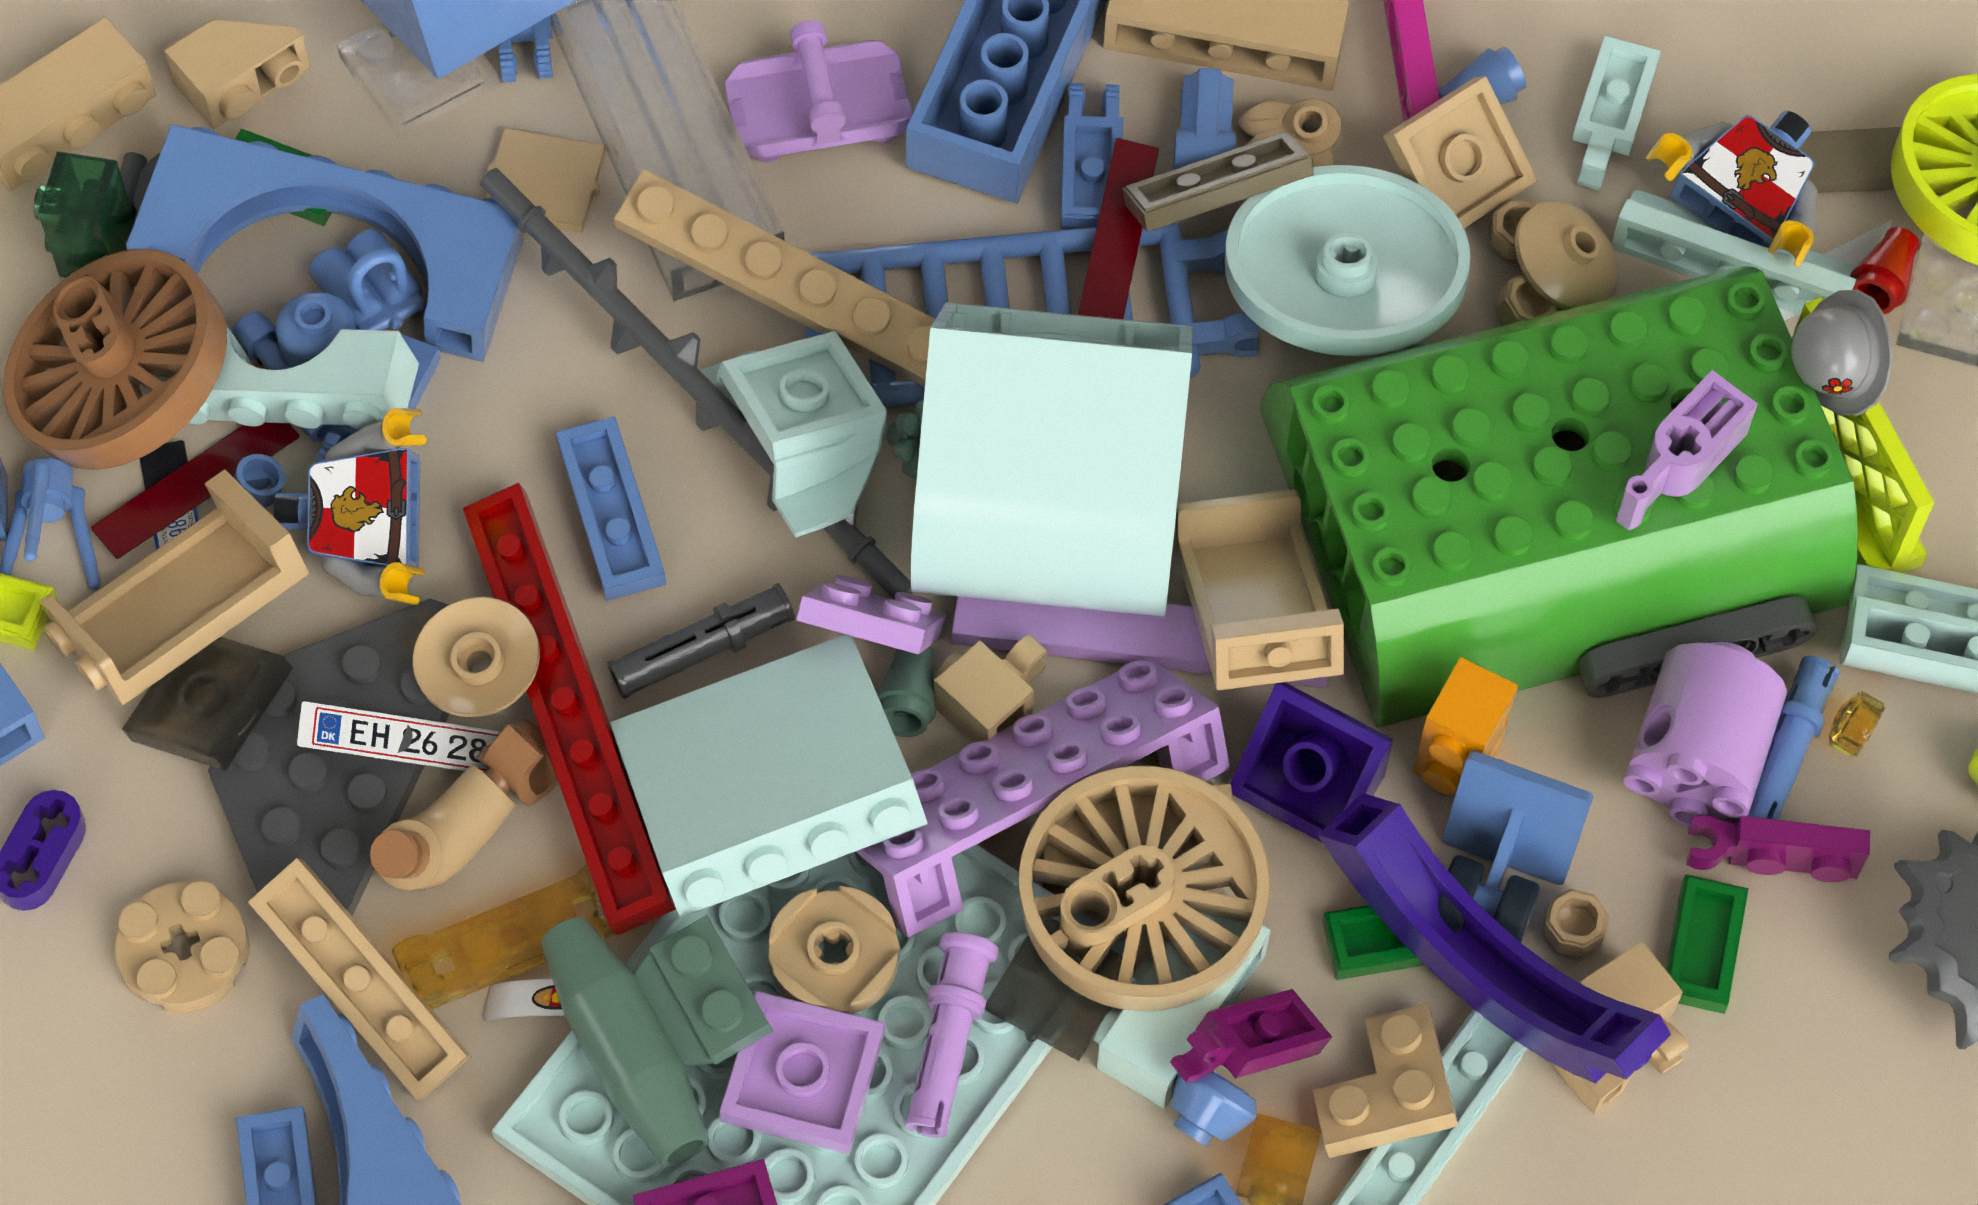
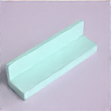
[1612,190,1856,316]

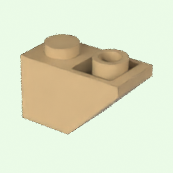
[164,19,310,129]

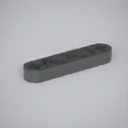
[1577,596,1818,698]

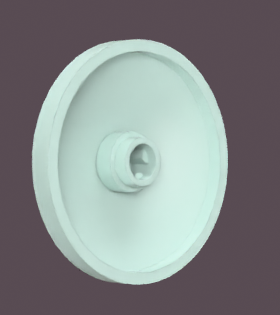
[1225,165,1471,356]

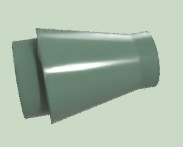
[877,646,936,737]

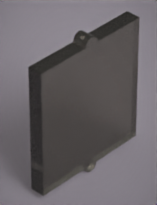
[985,917,1136,1061]

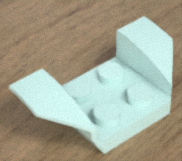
[700,331,887,538]

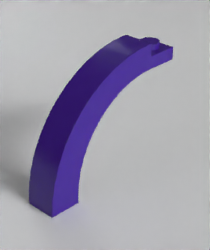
[1318,793,1671,1084]

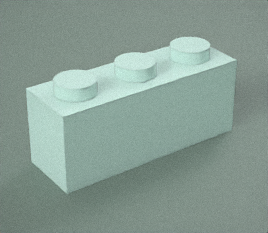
[1094,913,1271,1109]

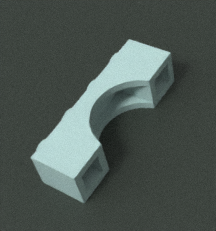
[156,326,419,430]

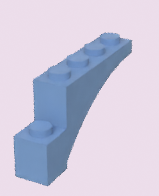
[291,994,461,1205]

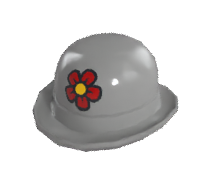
[1791,289,1893,416]

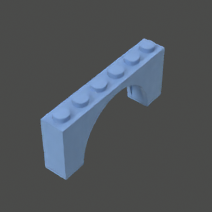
[126,124,523,362]

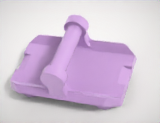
[724,20,912,162]

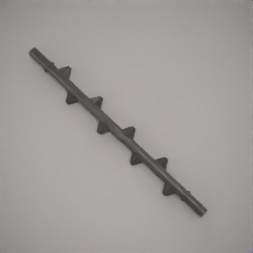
[480,168,913,599]

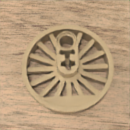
[1019,766,1270,1011]

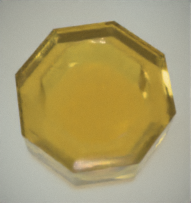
[1829,691,1885,758]

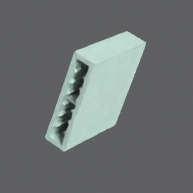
[610,634,928,918]

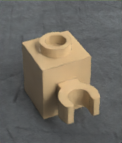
[934,634,1047,743]
[1579,941,1689,1075]

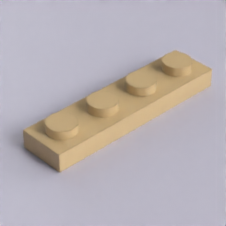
[248,858,472,1101]

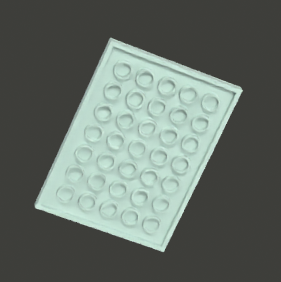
[492,844,1125,1205]

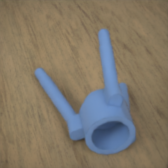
[0,458,101,590]

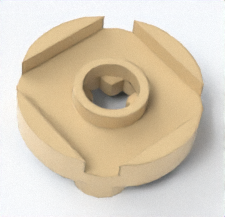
[114,880,250,1013]
[768,886,900,1015]

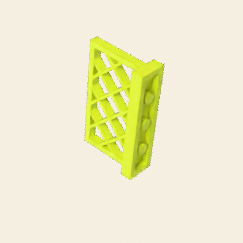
[1792,297,1935,573]

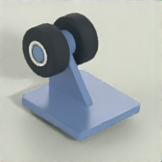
[1438,751,1593,942]

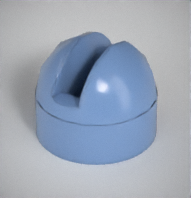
[233,454,286,508]

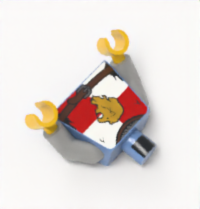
[1645,111,1818,267]
[273,408,427,605]

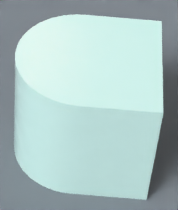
[911,302,1193,617]

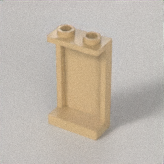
[40,470,309,705]
[1176,489,1344,691]

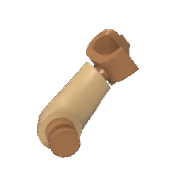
[370,718,559,891]

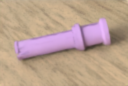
[905,932,998,1138]

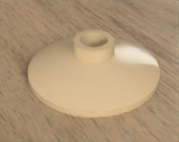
[1514,201,1619,310]
[413,597,540,717]

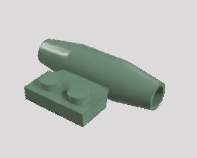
[540,915,773,1167]

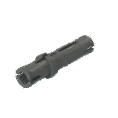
[607,583,795,699]

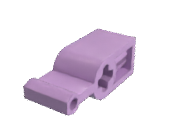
[1616,370,1758,530]

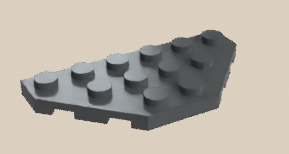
[208,598,474,935]

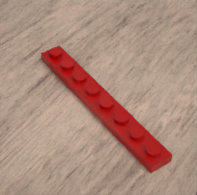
[463,482,676,936]

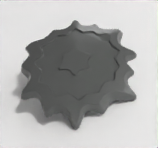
[1889,830,1978,1049]

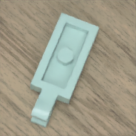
[1572,35,1661,191]

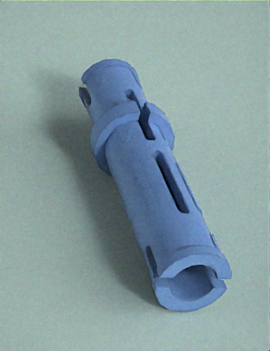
[1735,656,1840,823]

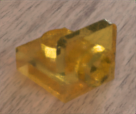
[1236,1113,1321,1205]

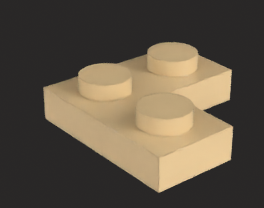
[1312,1003,1458,1158]

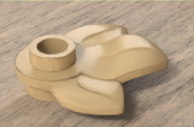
[1238,99,1342,167]

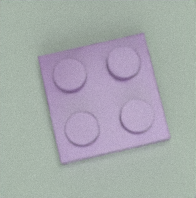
[796,575,946,655]
[719,991,885,1154]

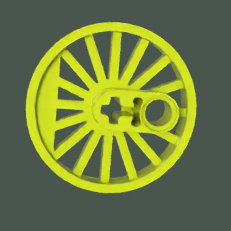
[1891,74,1978,266]

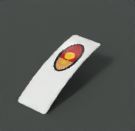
[483,979,564,1021]

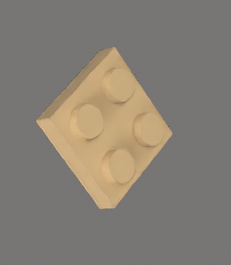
[1383,76,1538,228]

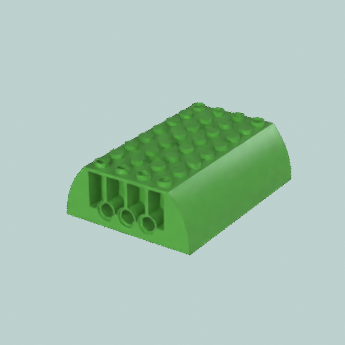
[1260,266,1858,728]

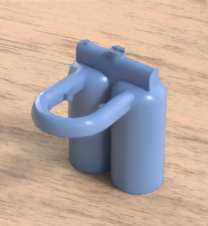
[309,229,426,330]

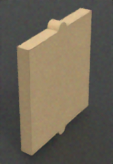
[483,127,605,233]

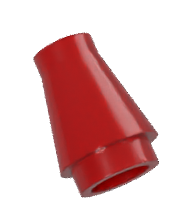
[1850,227,1920,314]

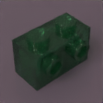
[33,151,135,278]

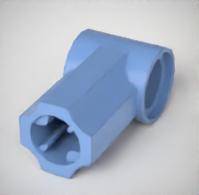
[1173,68,1236,170]

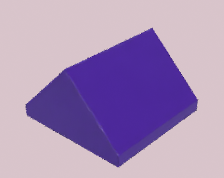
[1230,682,1393,843]

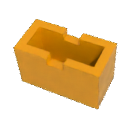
[1413,657,1519,795]

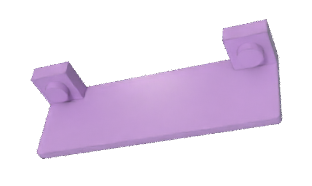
[856,660,1230,938]

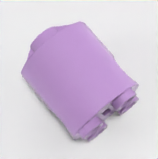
[1623,642,1787,826]

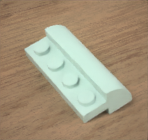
[1840,564,1978,694]

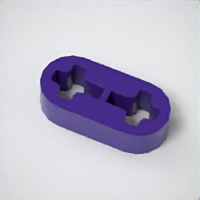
[0,790,86,911]

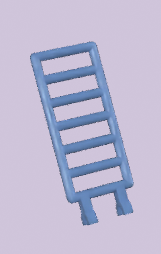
[805,222,1260,407]

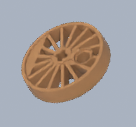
[3,249,227,470]

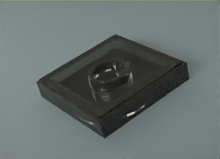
[122,637,293,771]

